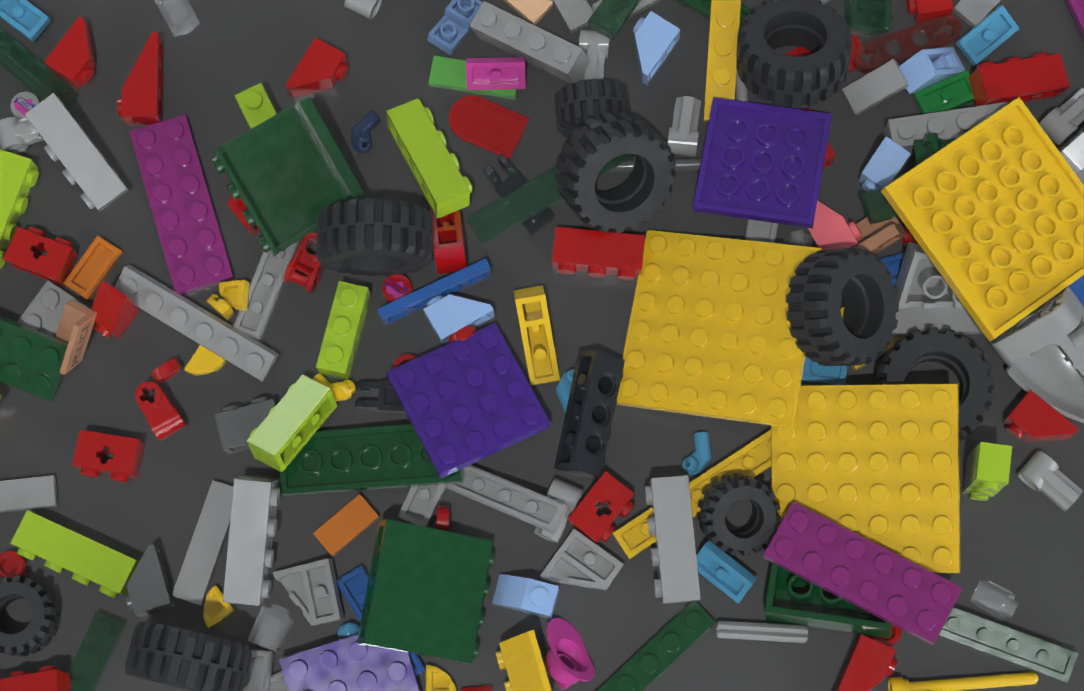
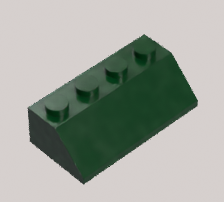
[765,563,892,638]

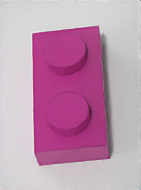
[466,57,526,90]

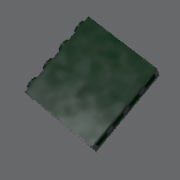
[211,96,367,256]
[357,519,495,664]

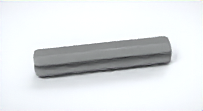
[716,621,808,643]

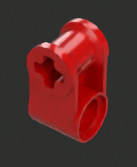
[283,232,325,293]
[135,381,187,442]

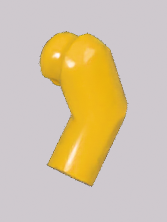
[312,373,356,402]

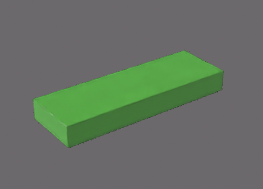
[428,55,517,100]

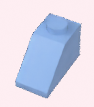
[633,11,680,85]
[899,47,966,94]
[858,136,911,199]
[423,294,495,346]
[492,574,559,620]

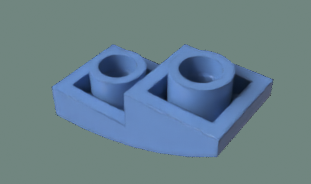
[427,0,483,56]

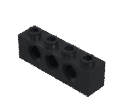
[554,350,625,478]

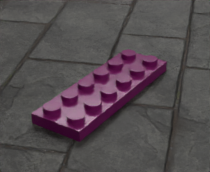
[129,114,235,296]
[763,502,963,646]

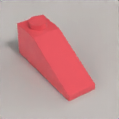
[808,201,863,250]

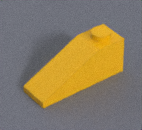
[513,285,560,385]

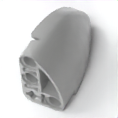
[990,286,1084,423]

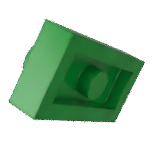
[913,70,975,114]

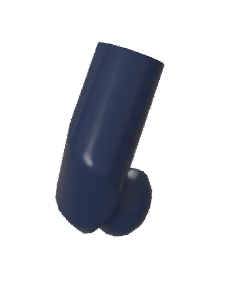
[351,111,381,153]

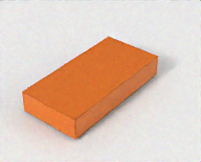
[63,235,124,302]
[313,494,380,557]

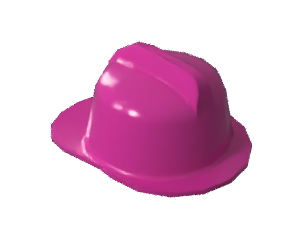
[544,618,595,690]

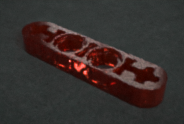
[852,15,962,74]

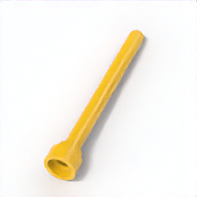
[888,672,1039,691]

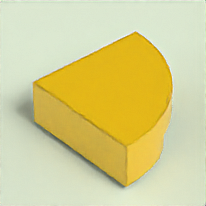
[219,280,250,311]
[206,294,235,321]
[184,345,227,376]
[203,585,235,629]
[426,665,457,691]

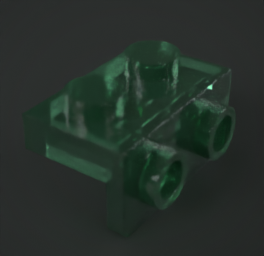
[845,0,893,39]

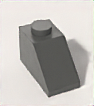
[125,544,176,617]

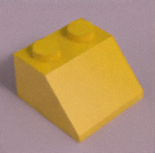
[495,630,552,691]

